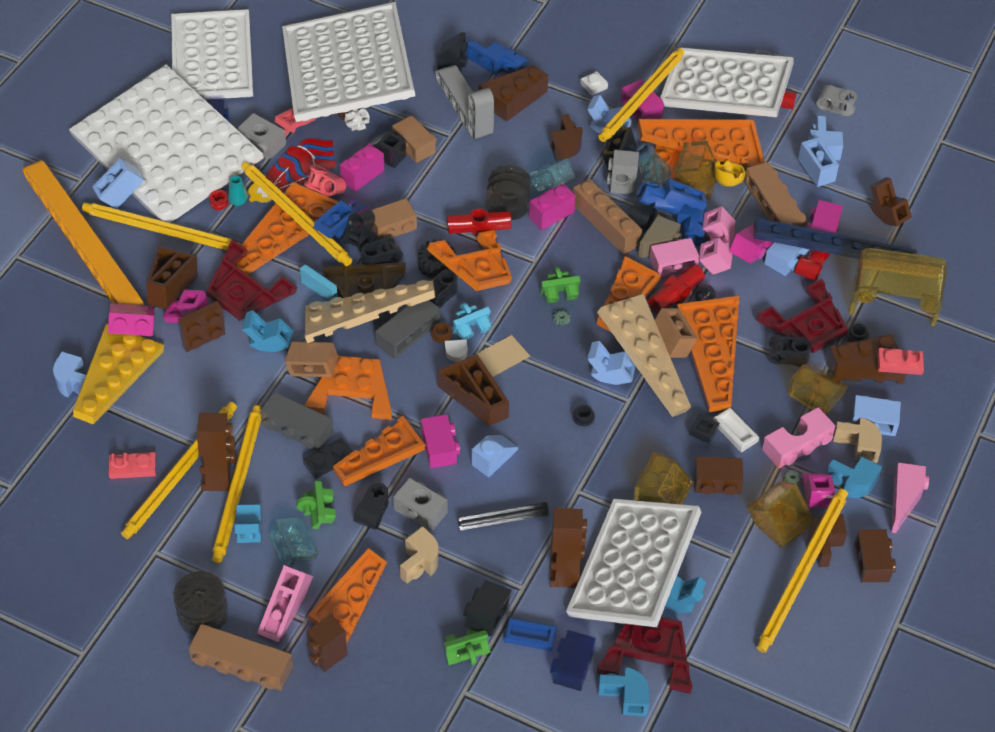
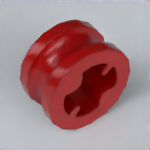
[209,190,229,210]

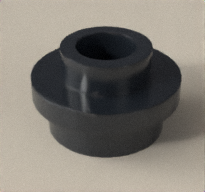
[694,284,716,301]
[847,324,869,342]
[572,405,595,426]

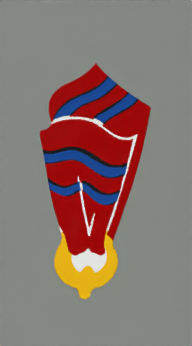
[248,138,336,202]

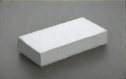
[713,408,759,452]

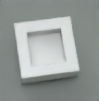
[580,71,608,96]

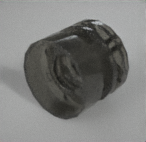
[486,165,531,221]
[173,571,228,635]

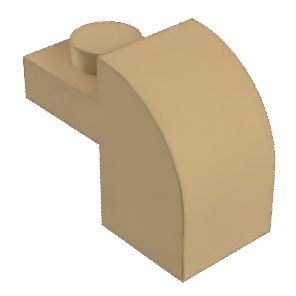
[833,418,882,463]
[400,526,439,584]

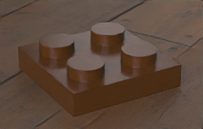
[178,301,225,352]

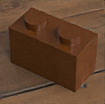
[694,457,744,495]
[855,529,896,583]
[306,614,347,672]

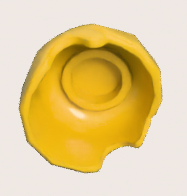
[714,160,746,187]

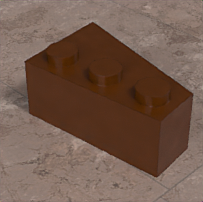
[478,65,548,122]
[146,246,198,309]
[826,334,906,384]
[438,354,509,426]
[197,413,237,491]
[550,508,587,588]

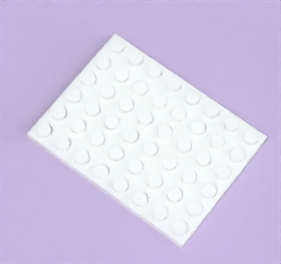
[282,2,415,122]
[69,65,264,223]

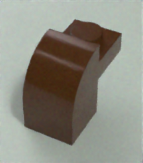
[550,114,583,161]
[870,177,912,226]
[806,514,847,567]

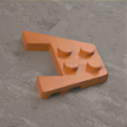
[427,230,512,291]
[305,356,392,420]

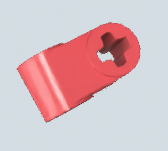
[304,165,346,196]

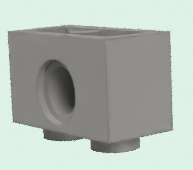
[238,113,286,158]
[607,150,639,195]
[393,478,448,532]

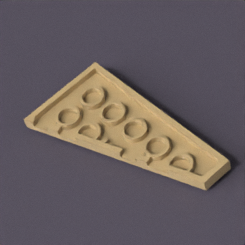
[597,294,691,417]

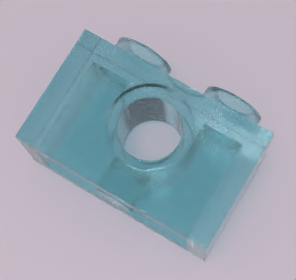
[530,158,575,191]

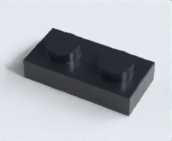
[303,438,353,479]

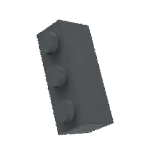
[375,300,440,359]
[260,392,334,451]

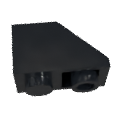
[437,32,468,72]
[362,131,406,168]

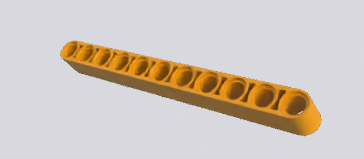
[22,160,144,306]

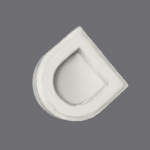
[445,339,468,362]

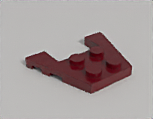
[206,239,297,321]
[756,279,848,353]
[596,617,692,694]

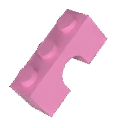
[699,206,736,275]
[762,407,835,468]

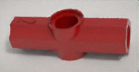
[447,209,511,236]
[648,264,705,313]

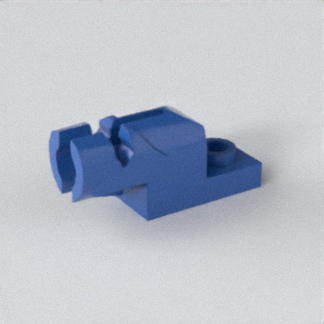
[466,40,529,76]
[637,178,707,214]
[677,183,707,246]
[313,199,367,239]

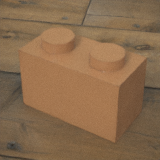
[392,115,436,163]
[371,198,417,240]
[655,308,698,358]
[285,342,339,377]

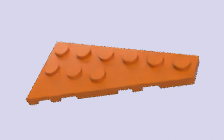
[637,119,765,168]
[236,182,339,275]
[677,296,740,412]

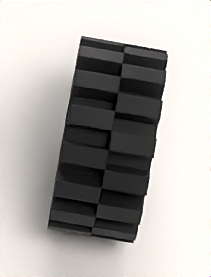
[418,239,456,278]

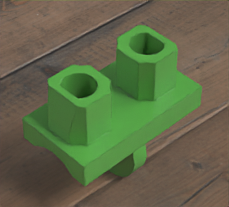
[539,267,581,303]
[296,481,336,529]
[444,629,490,665]

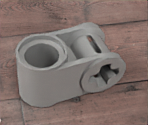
[817,85,857,116]

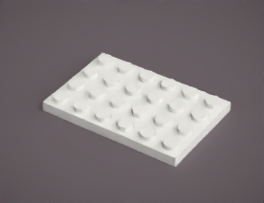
[171,9,253,100]
[660,47,794,117]
[566,499,701,627]

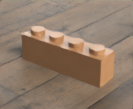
[744,162,806,227]
[573,179,642,255]
[189,624,293,691]

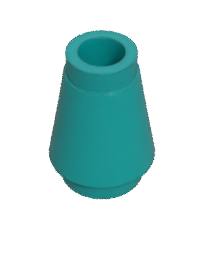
[228,175,248,206]

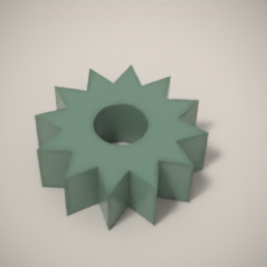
[553,310,570,326]
[783,470,802,487]

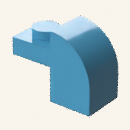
[242,310,293,352]
[827,457,882,498]
[235,504,262,543]
[665,576,707,613]
[598,667,650,716]

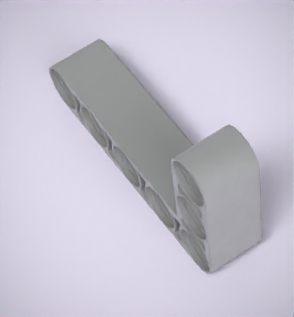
[435,65,494,140]

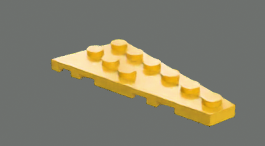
[73,323,164,424]

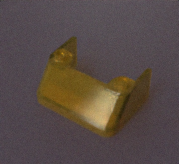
[849,248,947,327]

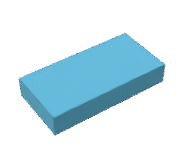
[300,265,337,301]

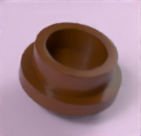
[431,323,453,344]

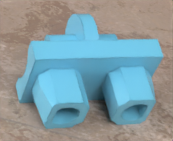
[450,302,492,340]

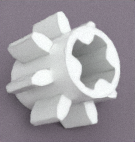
[345,108,370,131]

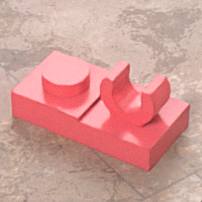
[275,108,316,136]
[877,348,924,375]
[109,452,156,479]

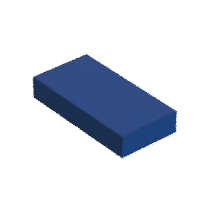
[504,617,557,651]

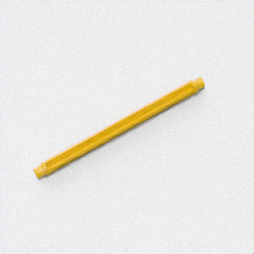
[598,48,685,142]
[241,161,352,266]
[82,202,241,250]
[121,402,237,539]
[212,405,262,563]
[756,488,848,653]

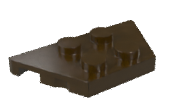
[323,262,406,298]

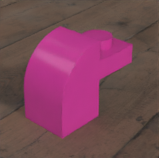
[163,290,209,323]
[802,473,835,509]

